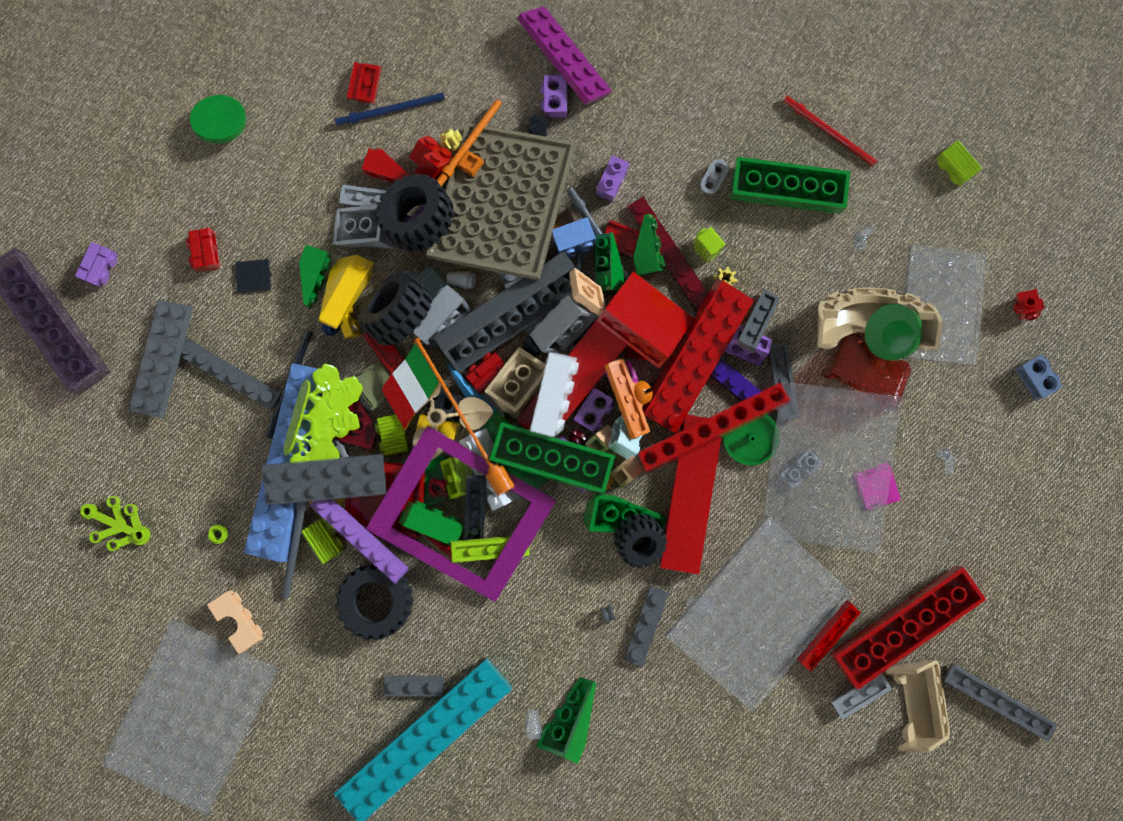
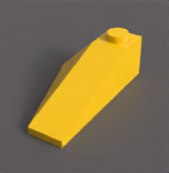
[319,255,374,329]

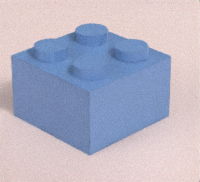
[552,217,596,259]

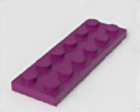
[517,6,612,105]

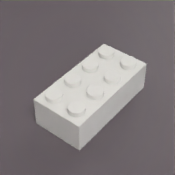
[530,353,579,437]

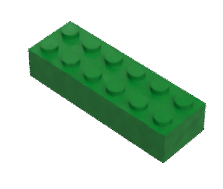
[729,157,851,214]
[490,422,615,494]

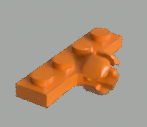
[604,358,653,439]

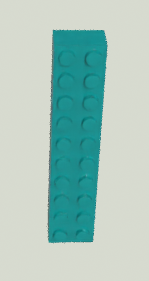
[334,658,512,821]

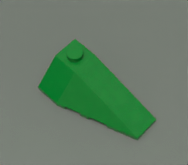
[583,494,666,533]
[536,677,596,764]

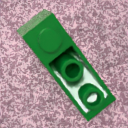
[634,214,665,276]
[595,233,624,295]
[299,245,332,308]

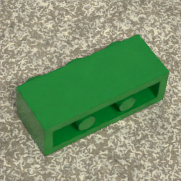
[398,500,464,545]

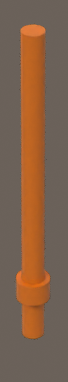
[436,99,502,187]

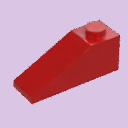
[362,148,411,184]

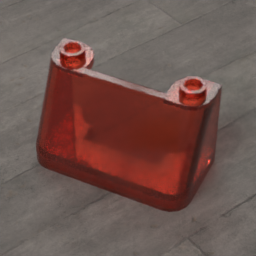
[821,333,912,411]

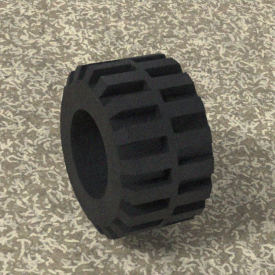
[613,514,667,568]

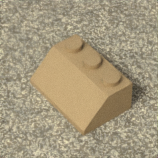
[485,347,546,420]

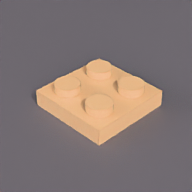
[569,268,605,316]

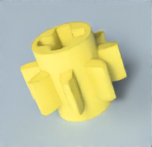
[439,128,462,152]
[713,267,737,286]

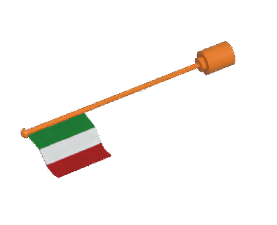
[382,338,515,497]

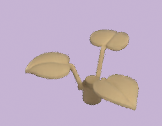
[413,384,493,460]

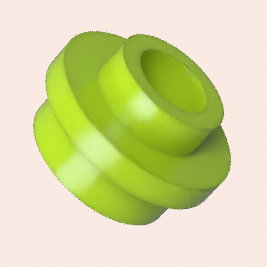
[208,525,228,544]

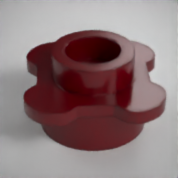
[569,430,588,446]
[429,478,448,498]

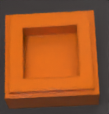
[457,151,484,177]

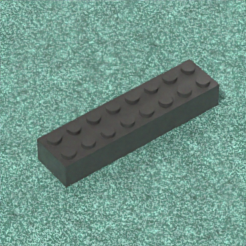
[434,252,575,373]

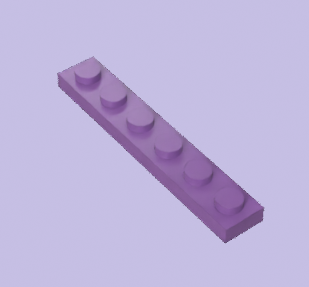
[309,499,409,584]

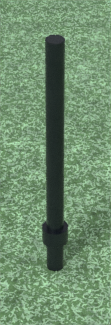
[264,330,313,439]

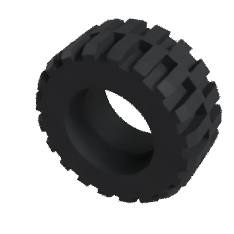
[376,174,454,252]
[358,271,432,346]
[335,564,414,640]

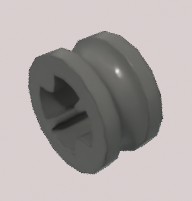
[601,604,616,624]

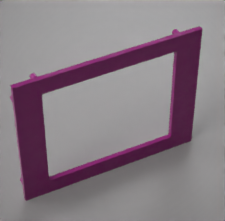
[366,425,556,602]

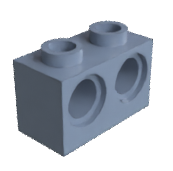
[1015,354,1063,401]

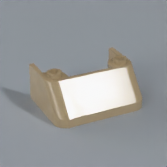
[886,660,950,752]

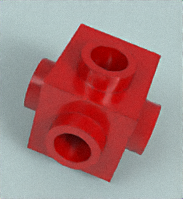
[1013,289,1044,321]

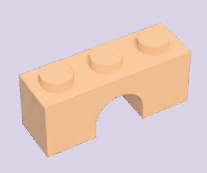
[585,425,645,488]
[207,590,264,654]

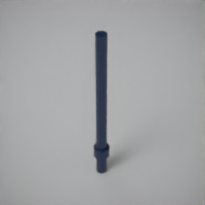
[335,92,445,126]

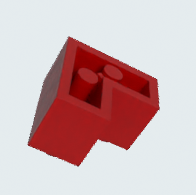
[409,135,454,180]

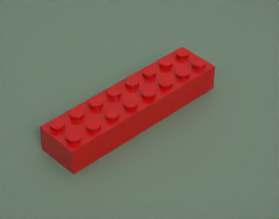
[642,280,754,434]
[829,566,987,690]

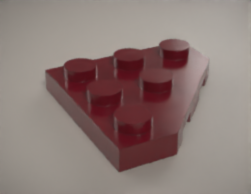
[334,398,377,450]

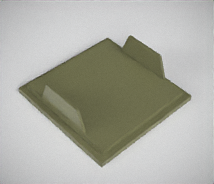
[355,360,391,410]

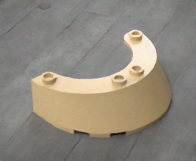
[817,288,943,352]

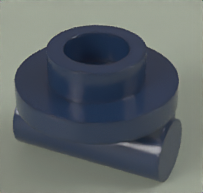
[320,323,341,336]

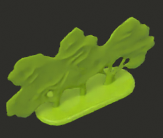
[283,364,363,462]

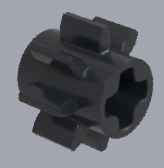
[526,114,549,136]
[522,335,542,357]

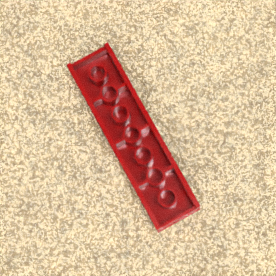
[516,321,628,437]
[638,382,791,474]
[659,414,721,575]

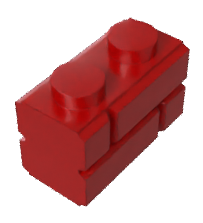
[186,228,220,272]
[466,352,505,394]

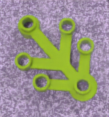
[80,496,151,551]

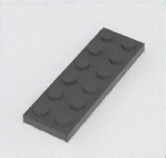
[129,300,193,419]
[262,454,387,505]

